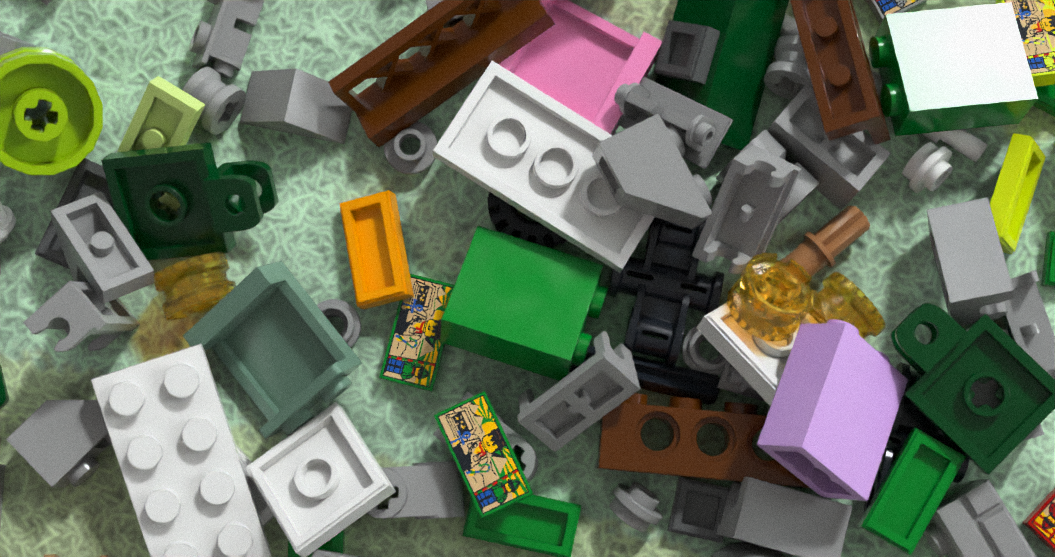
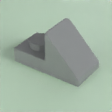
[51,191,154,304]

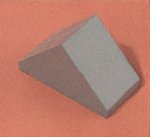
[240,69,352,144]

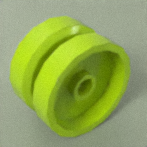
[0,47,103,175]

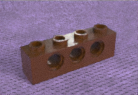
[597,393,810,488]

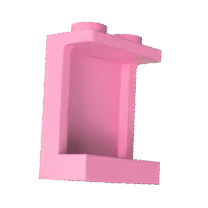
[498,0,663,135]

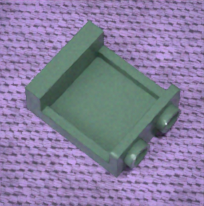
[183,261,362,439]

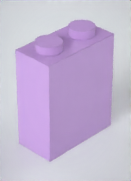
[757,319,908,501]

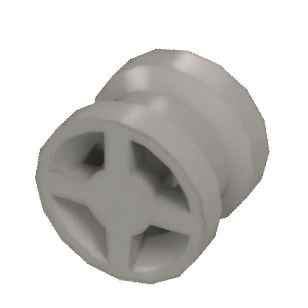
[764,34,814,100]
[182,66,246,135]

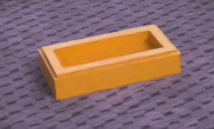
[339,190,414,310]

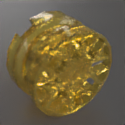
[154,252,236,321]
[727,253,817,341]
[800,271,886,340]

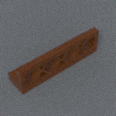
[328,0,555,148]
[790,0,891,145]

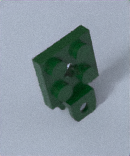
[101,142,279,260]
[890,303,1055,475]

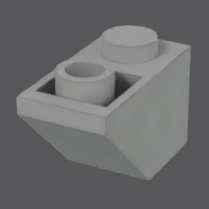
[592,113,712,229]
[6,400,113,487]

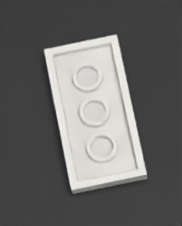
[432,61,654,273]
[91,343,271,557]

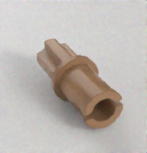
[768,205,870,295]

